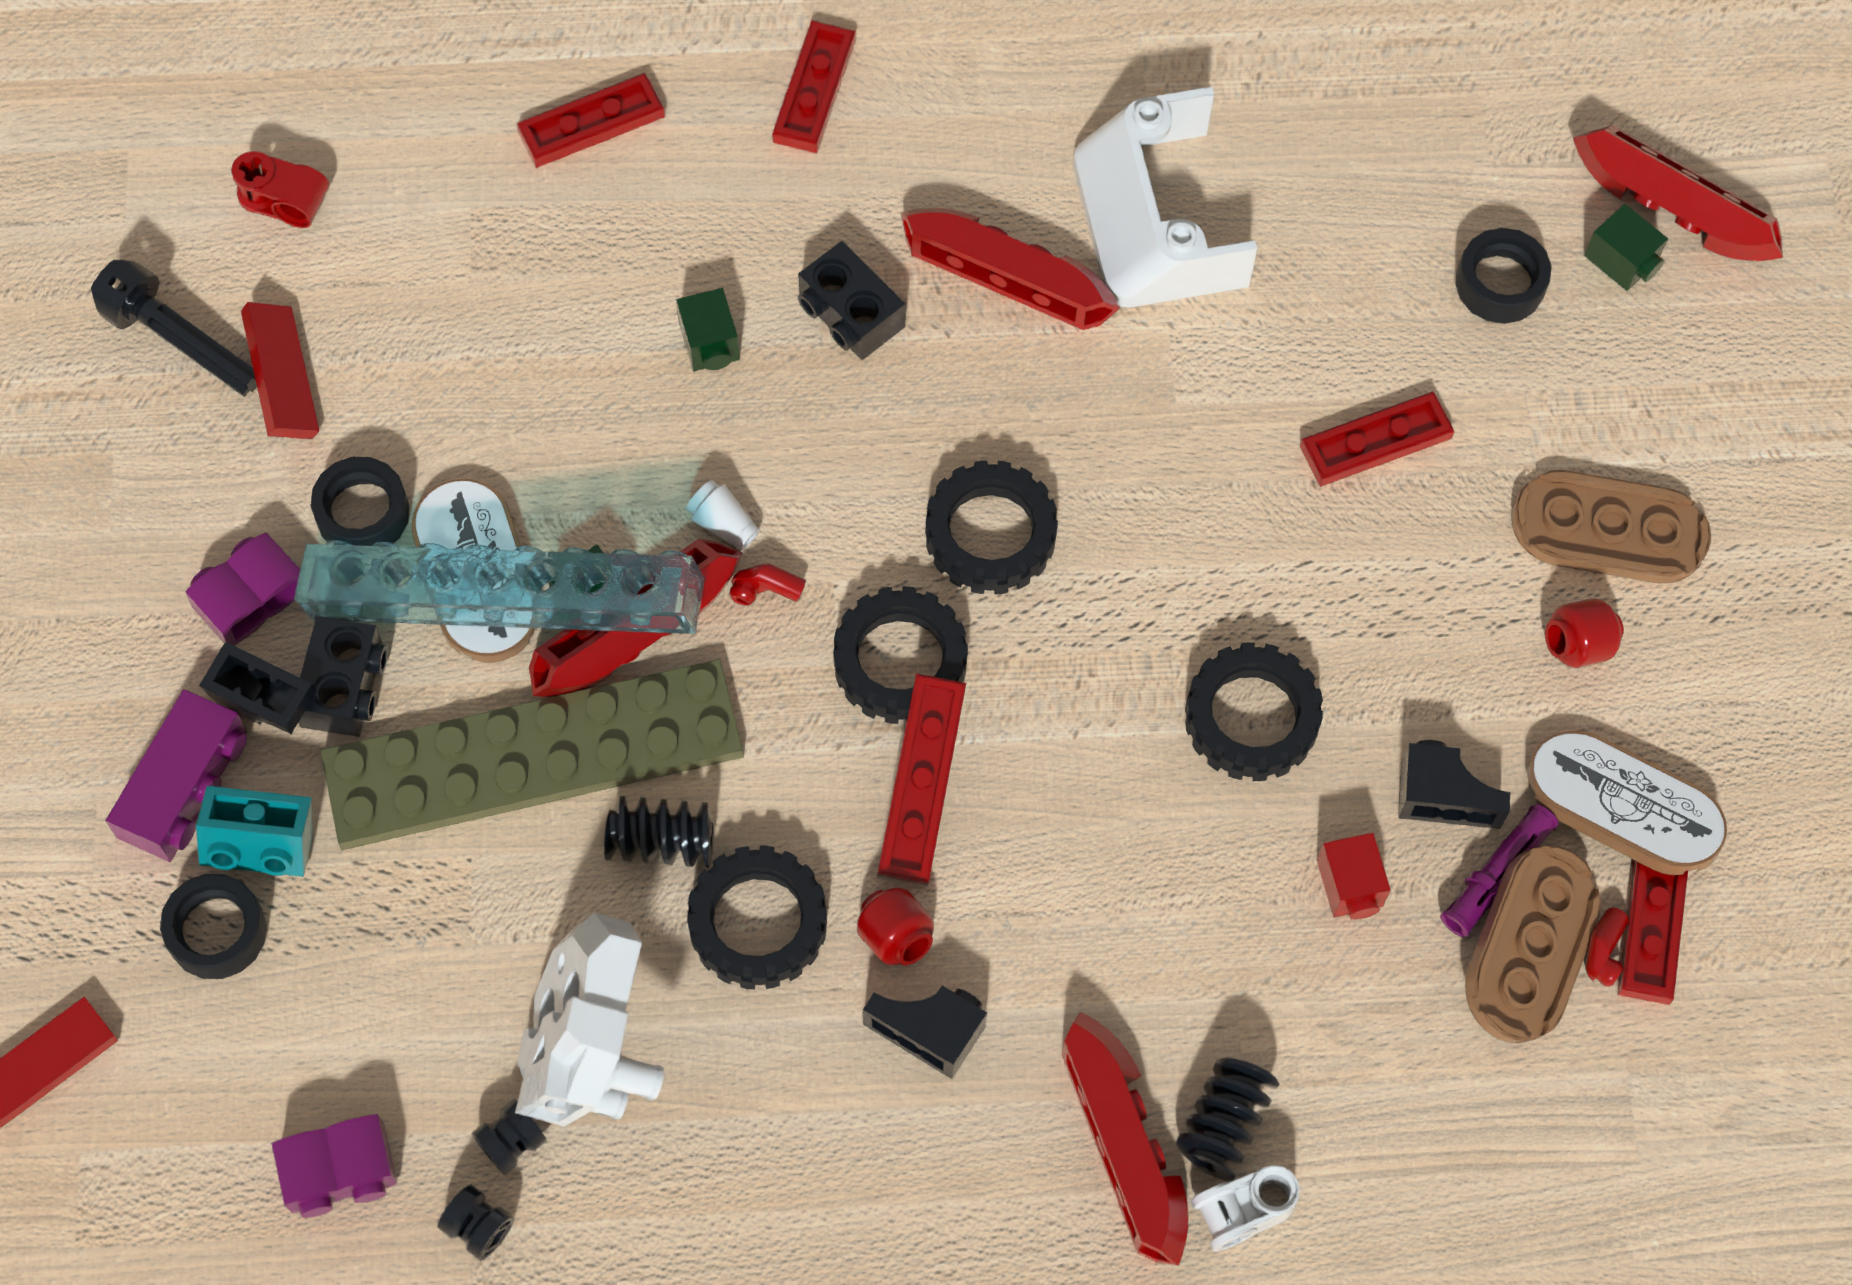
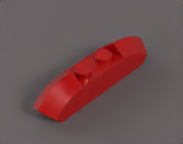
[1573,125,1783,261]
[900,208,1120,331]
[529,538,743,697]
[1062,1012,1188,1266]

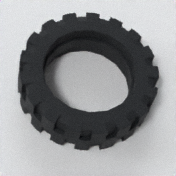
[925,460,1058,595]
[833,586,968,724]
[1185,642,1323,781]
[687,845,827,990]

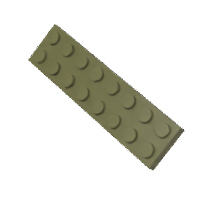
[320,659,744,850]

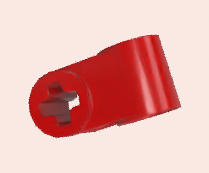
[231,151,329,228]

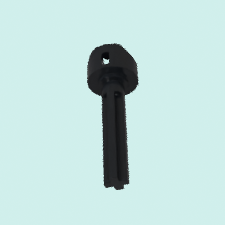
[91,260,257,397]

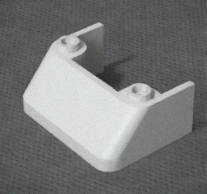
[1073,87,1257,307]

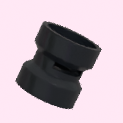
[471,1099,547,1175]
[437,1184,515,1261]

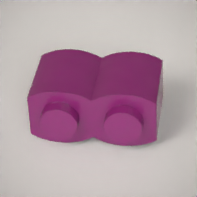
[186,532,308,645]
[271,1114,398,1218]

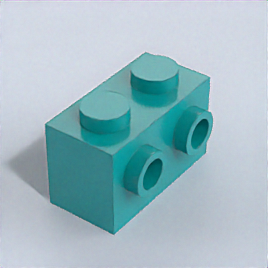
[196,786,313,877]

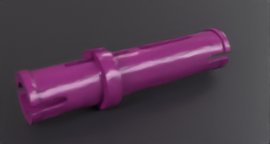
[1440,804,1559,937]

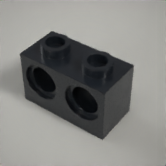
[798,241,906,361]
[298,616,388,737]

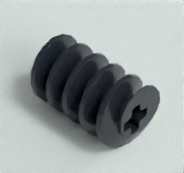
[604,796,714,868]
[1176,1058,1280,1182]

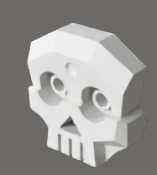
[515,913,664,1127]

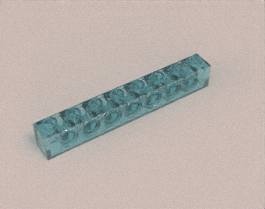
[294,540,705,634]

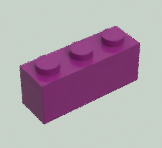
[105,689,247,863]

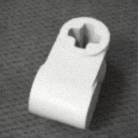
[1191,1165,1300,1252]

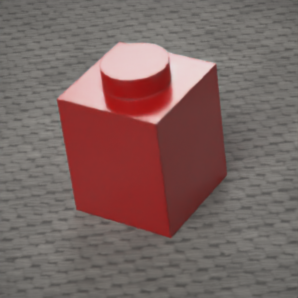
[1317,833,1391,920]

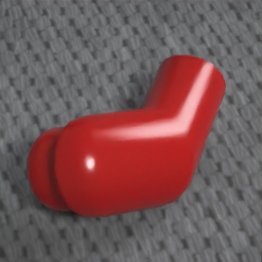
[729,563,806,606]
[1585,907,1629,987]

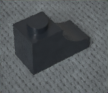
[199,642,317,734]
[1398,740,1510,829]
[863,985,987,1079]

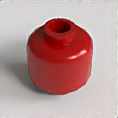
[1545,598,1624,668]
[857,888,934,966]

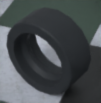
[1455,228,1552,324]
[310,457,410,556]
[160,874,267,979]

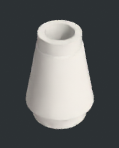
[686,480,760,551]

